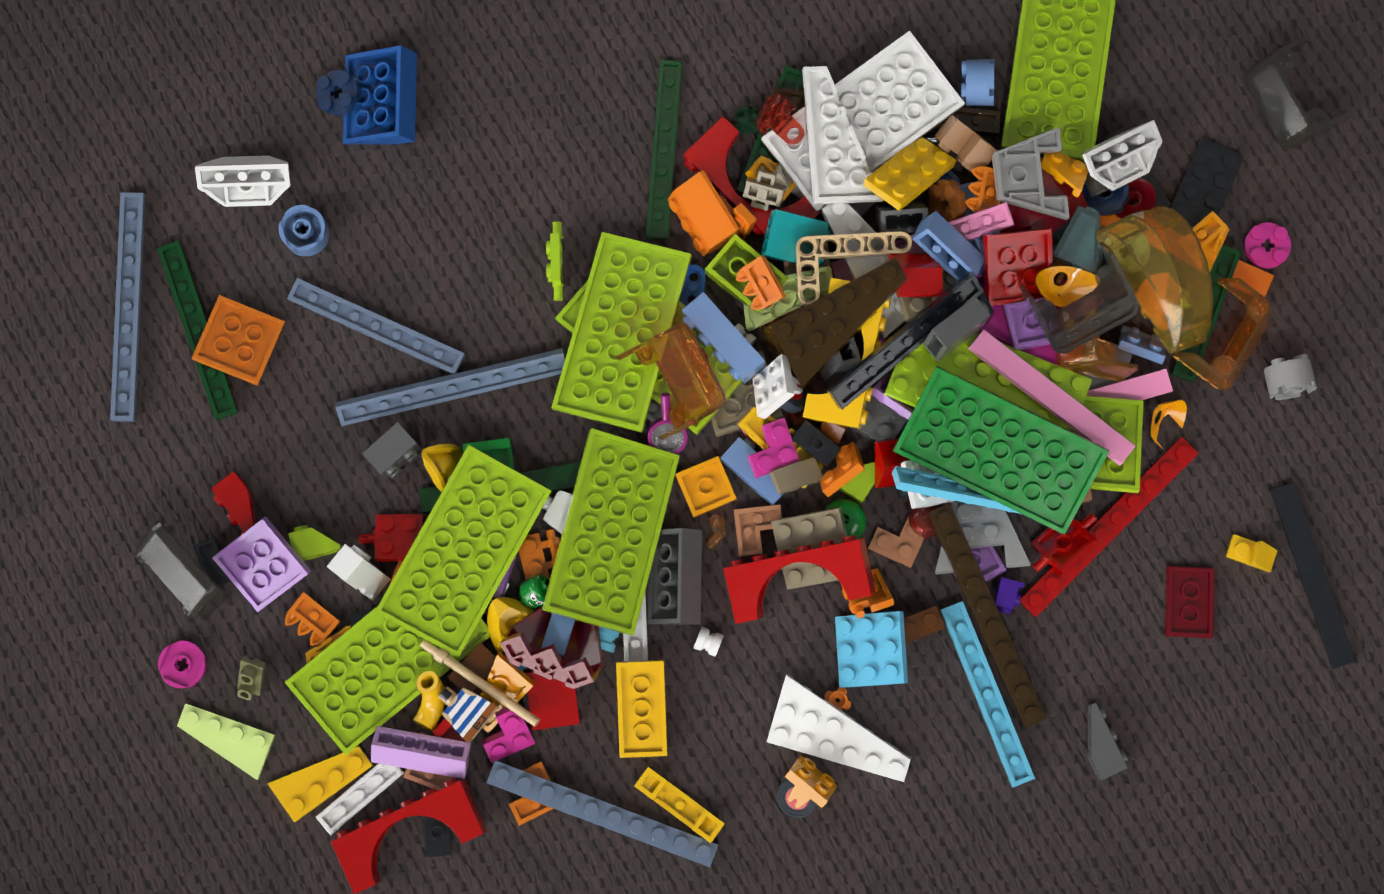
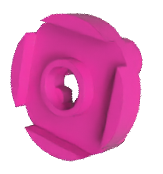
[1243,223,1291,269]
[158,641,207,688]

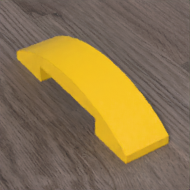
[634,767,725,843]

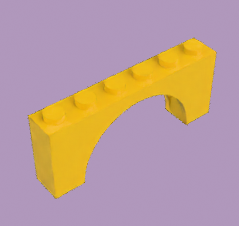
[803,278,892,429]

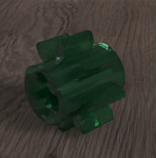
[735,105,762,135]

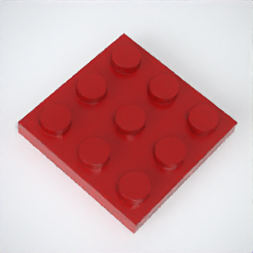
[983,228,1053,306]

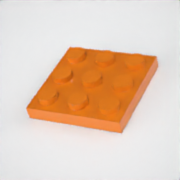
[192,295,285,386]

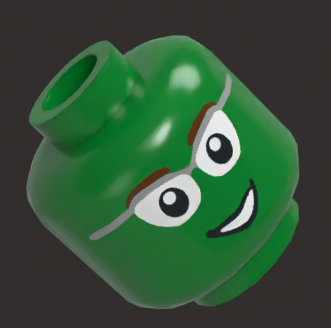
[519,574,550,609]

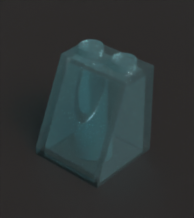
[1053,206,1104,288]

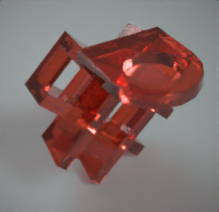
[756,93,804,145]

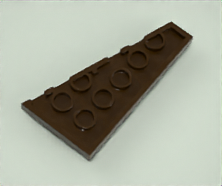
[770,257,908,389]

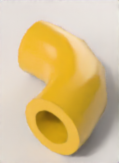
[413,671,445,732]

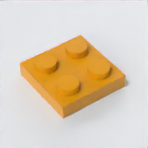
[675,456,737,518]

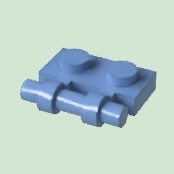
[1118,325,1167,364]

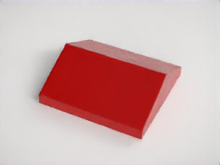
[888,254,943,297]
[875,438,910,489]

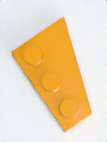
[480,651,535,733]

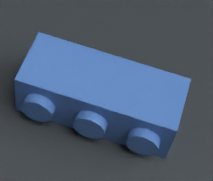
[912,211,984,281]
[720,437,784,505]

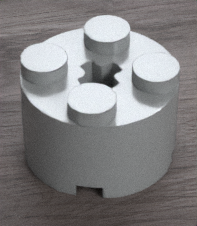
[1264,354,1317,400]

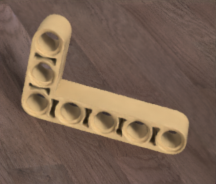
[795,232,912,306]

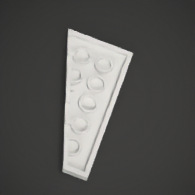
[802,66,883,204]
[822,203,905,340]
[767,673,911,782]

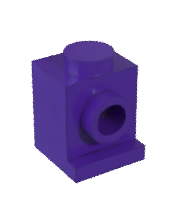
[994,577,1025,615]

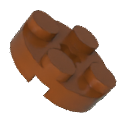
[928,180,966,222]

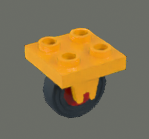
[777,755,837,818]

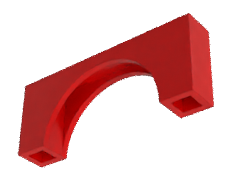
[684,116,821,238]
[723,535,876,624]
[331,778,488,894]

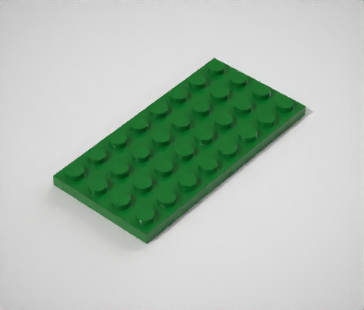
[893,365,1109,535]

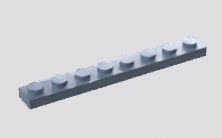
[287,278,465,374]

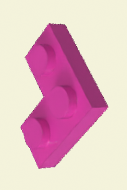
[747,418,800,478]
[482,707,535,763]

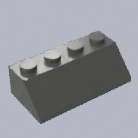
[647,528,702,625]

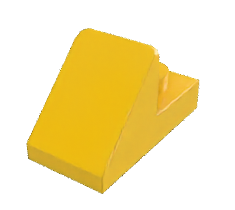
[1225,534,1278,572]

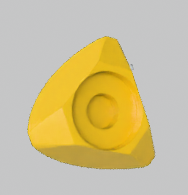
[421,444,463,493]
[487,583,535,653]

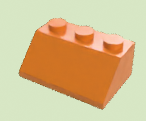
[667,170,740,257]

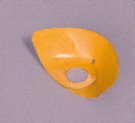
[1036,266,1100,307]
[1151,400,1187,449]

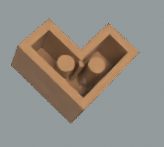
[935,114,997,172]

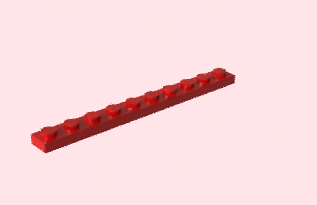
[1020,437,1199,617]

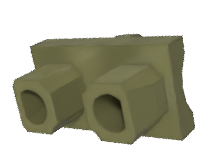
[237,656,266,700]

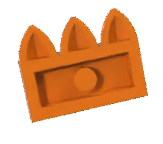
[965,166,1000,213]
[735,255,786,310]
[285,592,341,646]

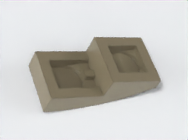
[769,457,823,495]

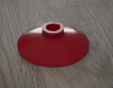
[1115,178,1156,222]

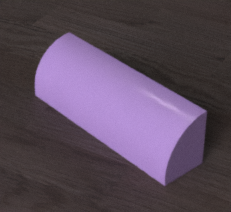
[371,726,471,779]

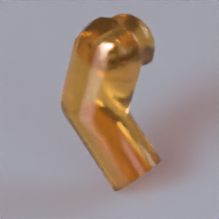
[704,515,727,551]

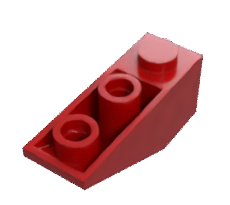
[211,471,257,535]

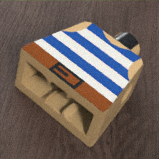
[438,687,499,743]

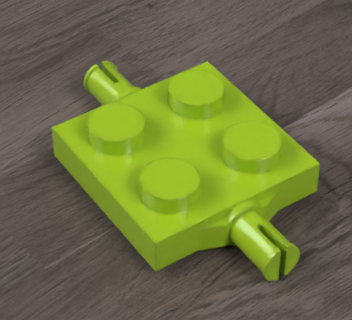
[546,222,564,301]

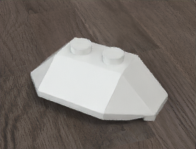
[1082,120,1163,191]
[195,156,291,207]

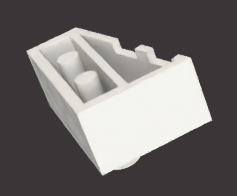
[327,544,391,601]

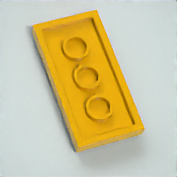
[863,136,956,211]
[616,660,667,758]

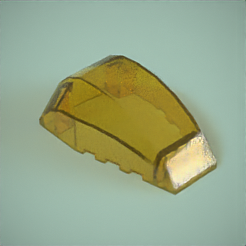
[1095,206,1213,355]

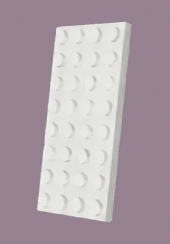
[761,31,965,212]

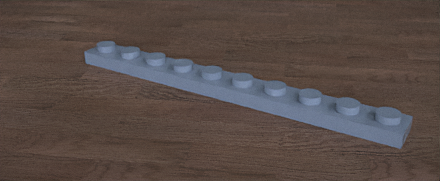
[110,193,146,422]
[335,349,565,426]
[487,760,718,867]

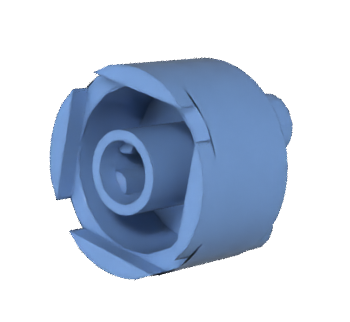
[961,59,994,106]
[279,205,329,256]

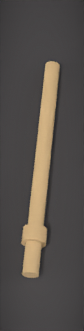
[420,639,540,727]

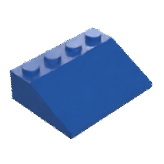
[343,46,417,145]

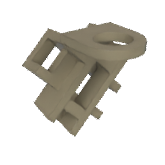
[743,164,791,210]

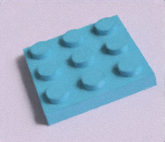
[835,611,908,688]

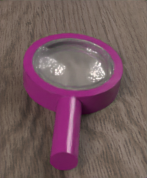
[648,393,688,454]

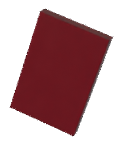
[1165,566,1215,639]

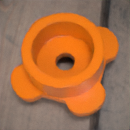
[824,688,851,710]

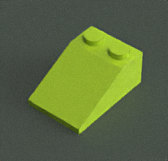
[705,234,789,314]

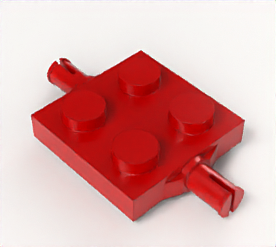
[1031,513,1098,575]
[359,514,424,562]

